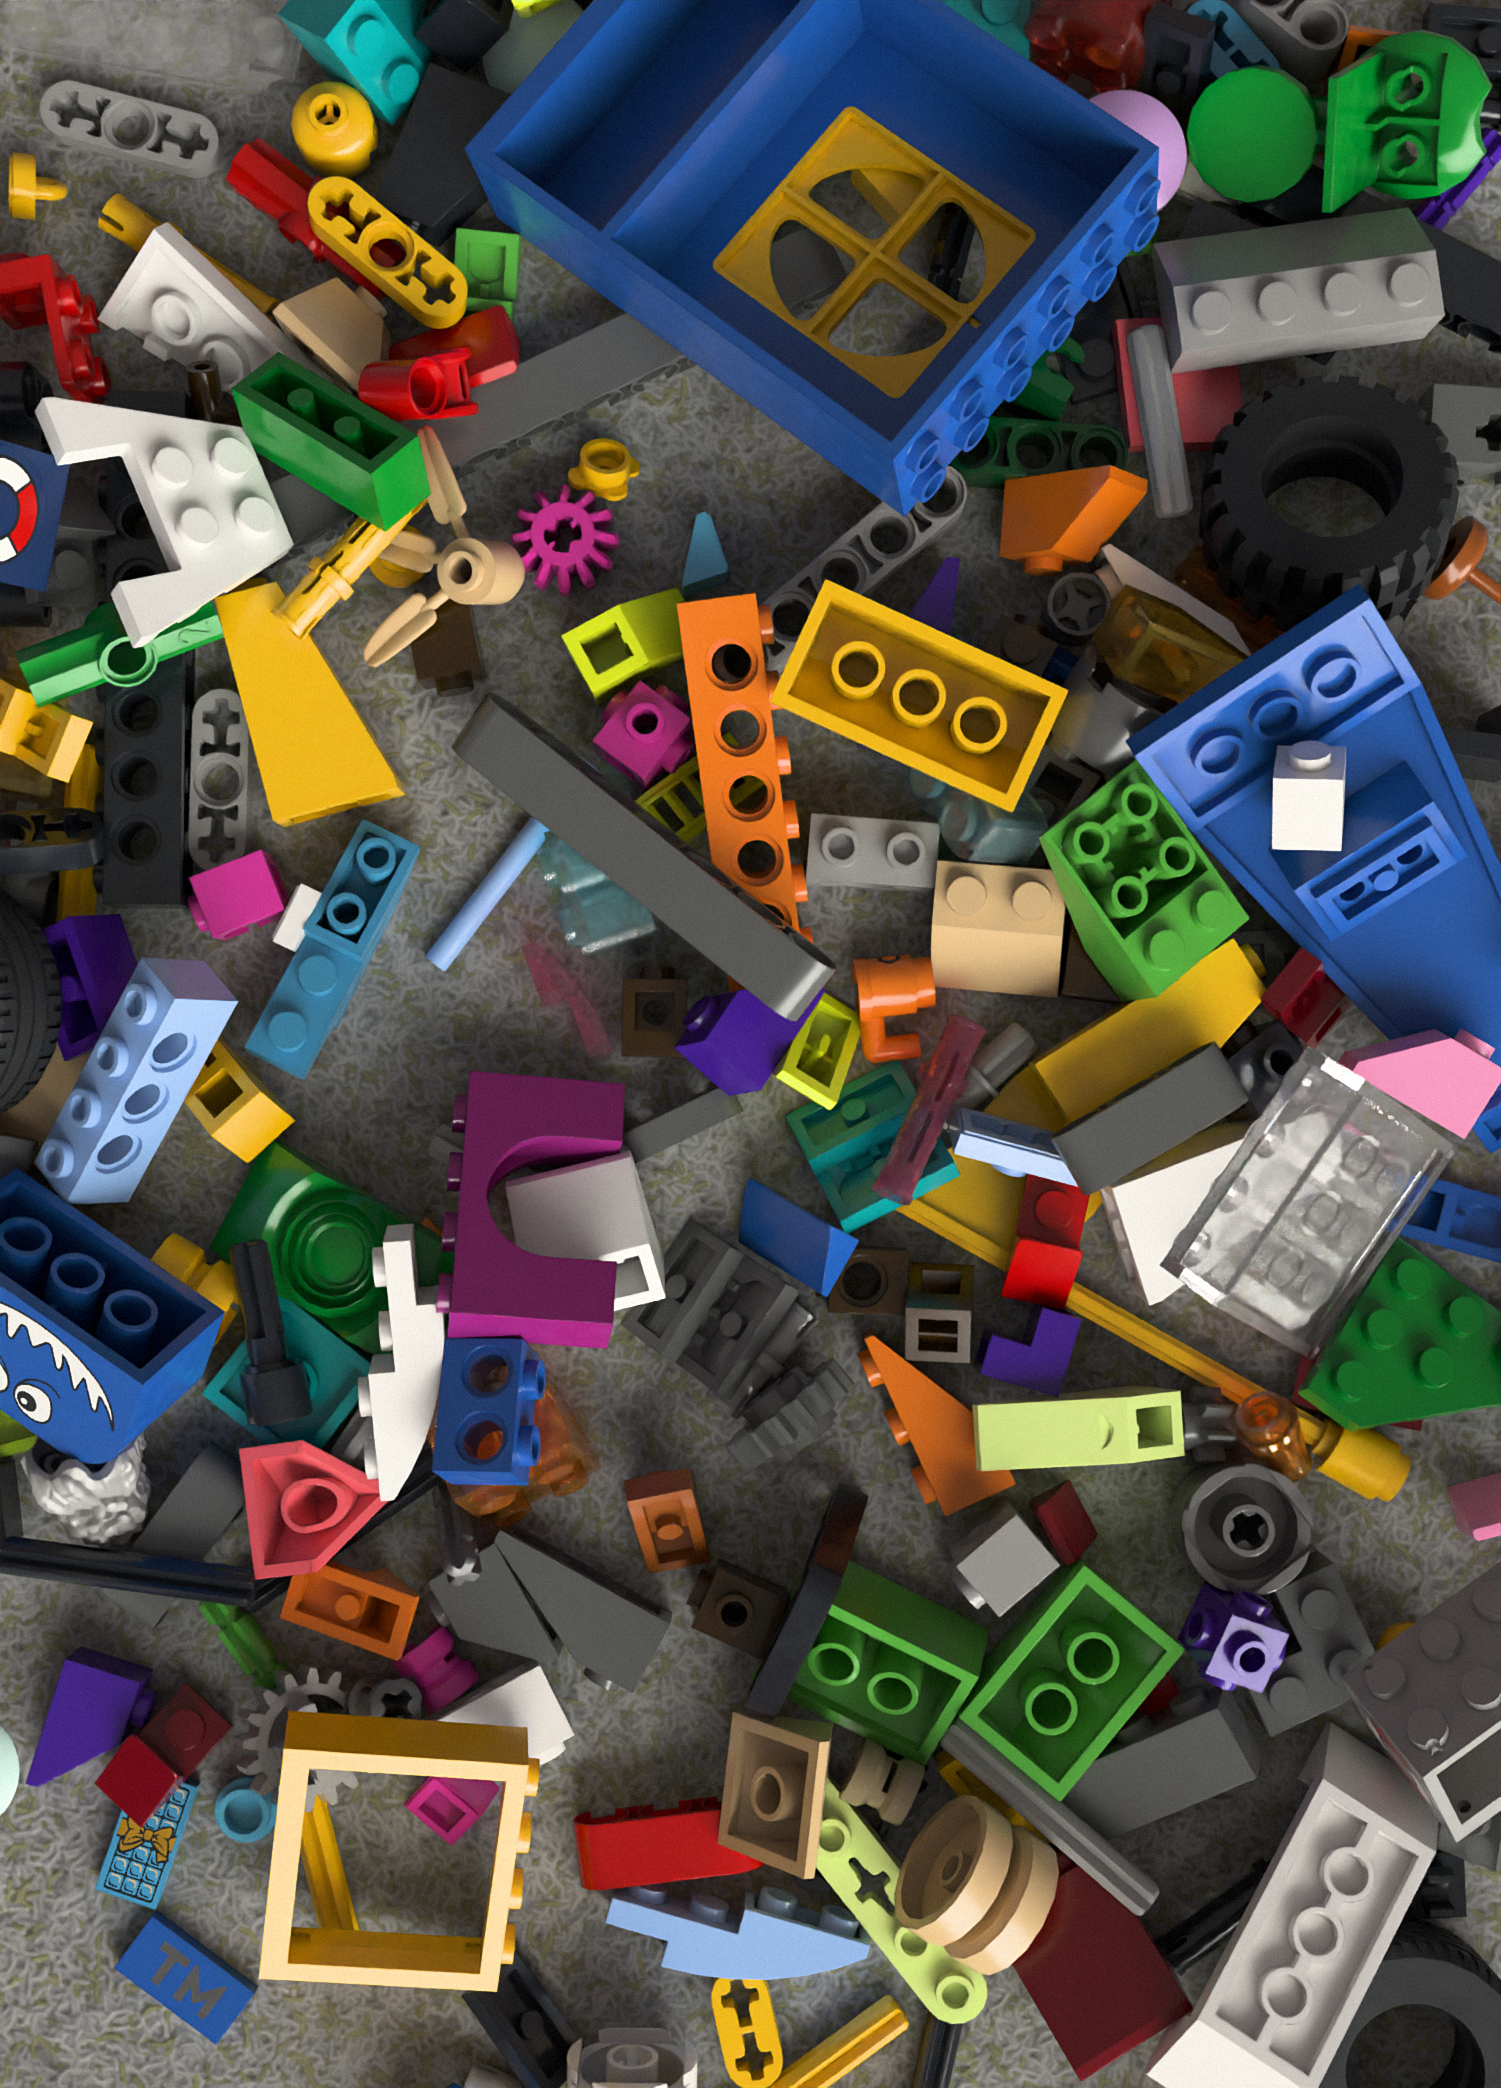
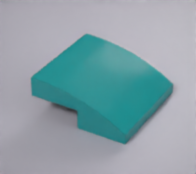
[785,1060,960,1233]

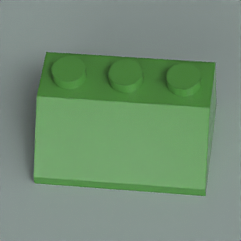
[957,1557,1186,1802]
[750,1560,989,1765]

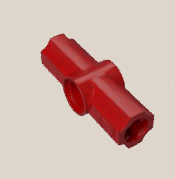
[225,137,407,302]

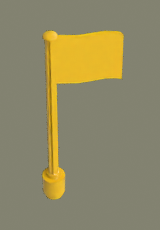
[895,1065,1412,1502]

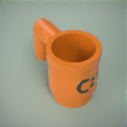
[851,954,936,1063]

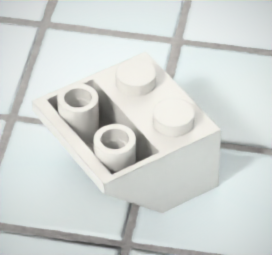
[505,1151,666,1311]

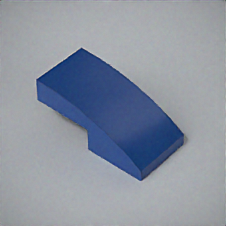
[1381,1168,1501,1263]

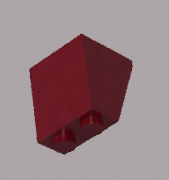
[1012,1845,1194,2082]

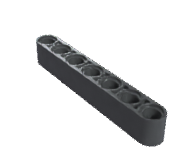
[451,692,837,1022]

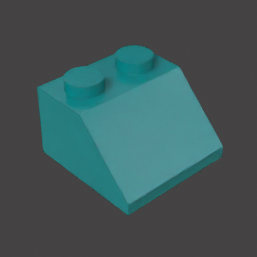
[278,0,432,125]

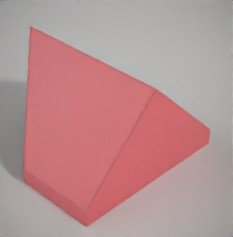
[239,1440,388,1580]

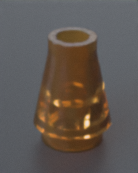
[1235,1391,1313,1482]

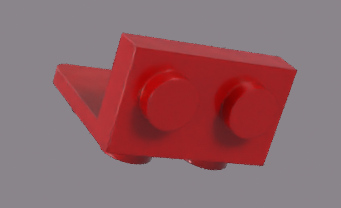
[0,252,112,405]

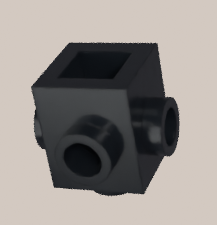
[1220,1019,1315,1122]

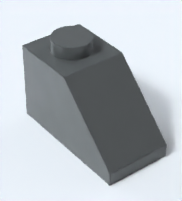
[426,1535,563,1663]

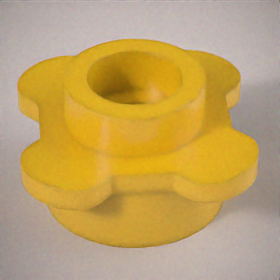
[567,438,640,501]

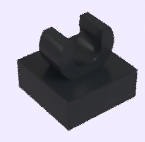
[1403,1849,1467,1919]

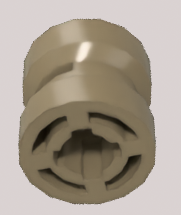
[839,1737,925,1827]

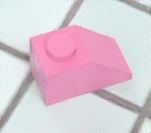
[1338,1028,1501,1139]

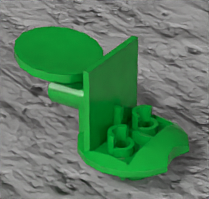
[1186,29,1493,213]

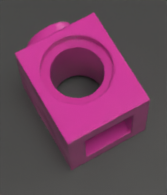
[188,850,290,941]

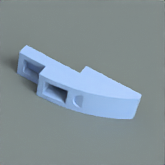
[606,1883,870,1980]

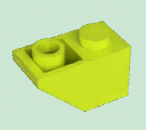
[561,587,685,705]

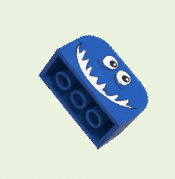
[0,1168,225,1464]

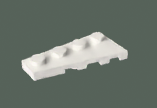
[97,222,341,396]

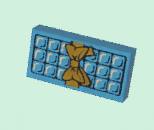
[95,1778,201,1910]

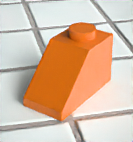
[999,465,1148,577]

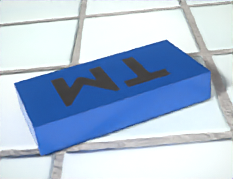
[114,1910,259,2045]

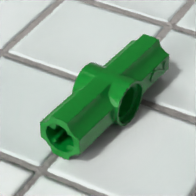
[14,600,224,708]

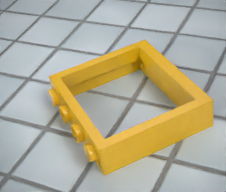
[259,1711,540,1992]

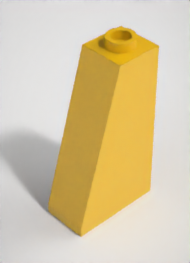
[214,577,406,827]
[1028,938,1267,1125]

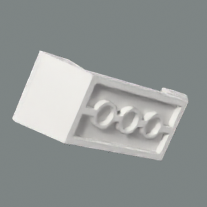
[1143,1722,1439,2088]

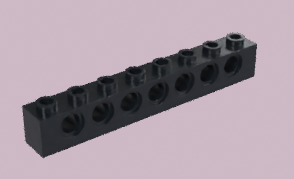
[93,391,196,909]

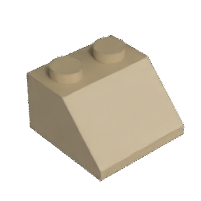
[931,860,1066,998]

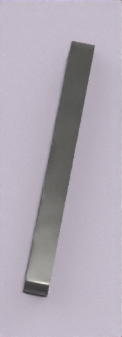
[269,227,848,569]

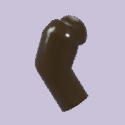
[186,360,243,427]

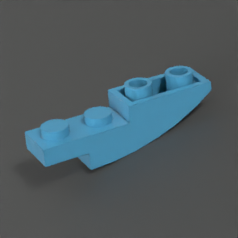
[244,819,420,1080]

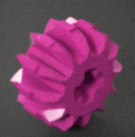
[510,484,620,597]

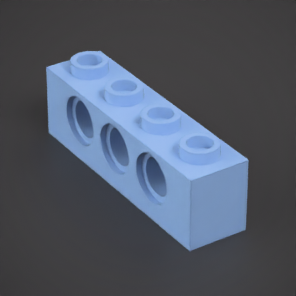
[34,957,238,1204]

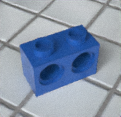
[432,1338,546,1486]

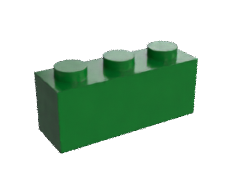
[231,352,431,532]

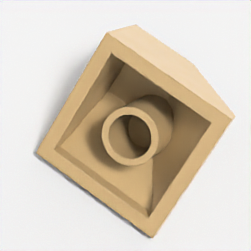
[272,277,392,400]

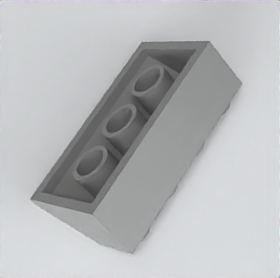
[1151,208,1445,374]

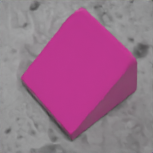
[404,1776,500,1846]

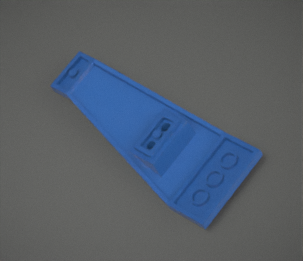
[1125,583,1501,1154]

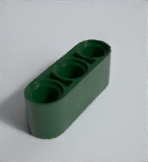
[948,416,1128,490]

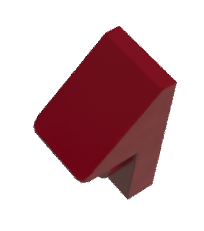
[94,1683,234,1828]

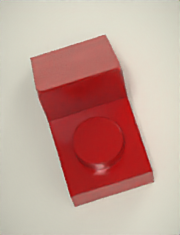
[1000,1173,1090,1310]

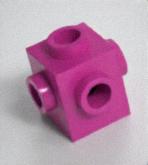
[592,680,694,792]

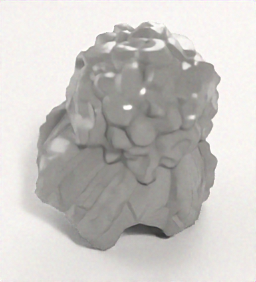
[20,1431,152,1549]

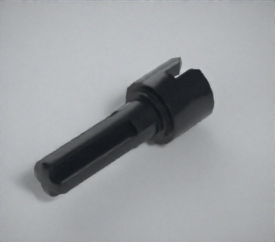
[229,1239,313,1426]

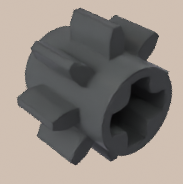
[1180,1386,1242,1466]

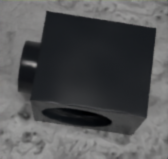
[414,0,514,73]

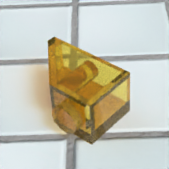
[1092,584,1249,703]

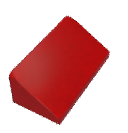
[389,305,522,389]

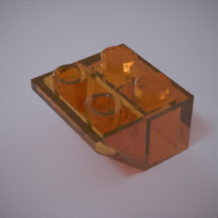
[426,1377,602,1526]

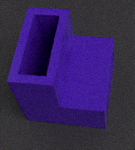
[973,1303,1082,1397]

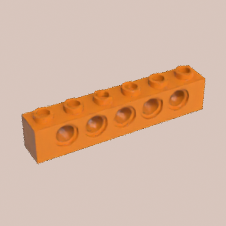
[676,592,814,992]

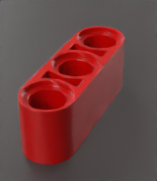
[573,1796,764,1890]

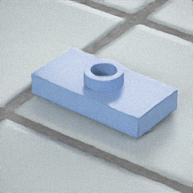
[949,1106,1078,1187]

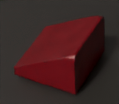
[1029,1480,1098,1566]

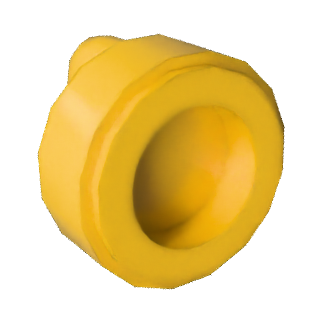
[8,152,68,220]

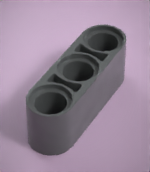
[1050,1041,1249,1195]
[101,1441,245,1631]

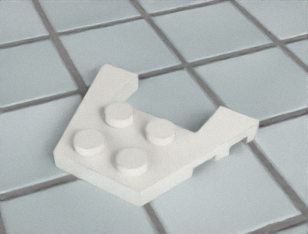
[35,397,294,648]

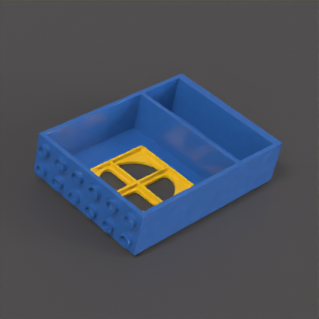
[464,0,1161,517]

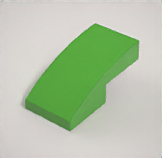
[448,227,522,326]

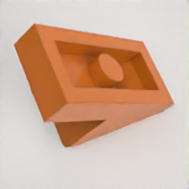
[280,1560,420,1661]

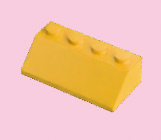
[770,579,1069,813]

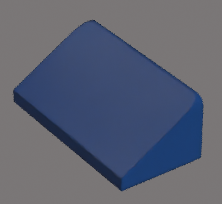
[738,1177,859,1297]

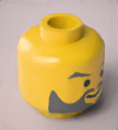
[291,81,380,178]

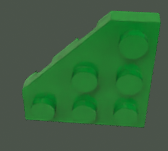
[1297,1236,1501,1431]

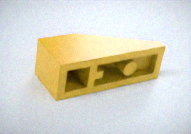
[184,1035,295,1164]

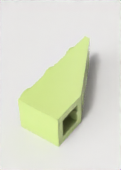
[972,1385,1185,1471]

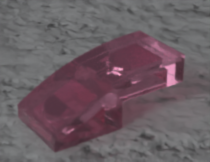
[522,942,617,1060]

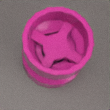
[391,1624,480,1715]

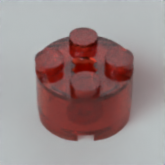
[1023,0,1173,94]

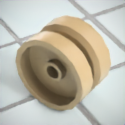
[894,1795,1059,1975]

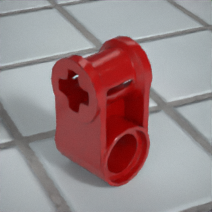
[358,346,479,421]

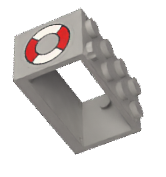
[1341,1561,1501,1843]

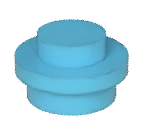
[214,1775,277,1842]

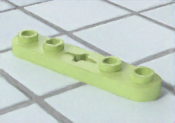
[816,1772,987,2024]

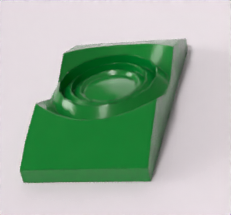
[210,1138,454,1354]

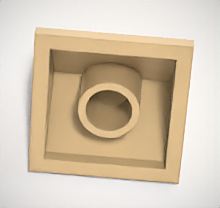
[717,1711,833,1879]

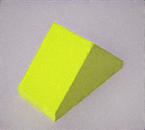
[771,992,861,1110]

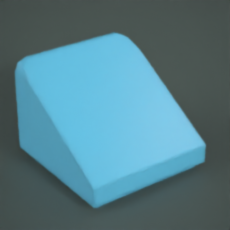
[682,511,729,598]

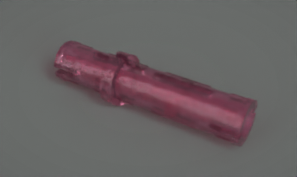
[872,1014,986,1206]

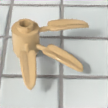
[363,425,525,667]

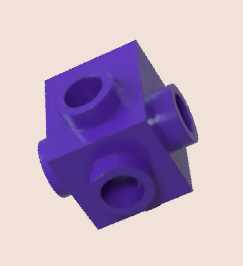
[1177,1581,1290,1693]

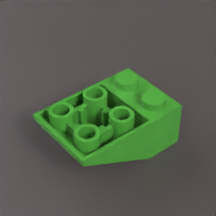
[1038,759,1250,1002]

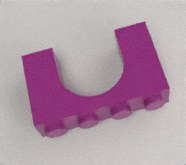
[436,1071,625,1349]

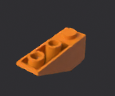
[857,1330,1016,1517]

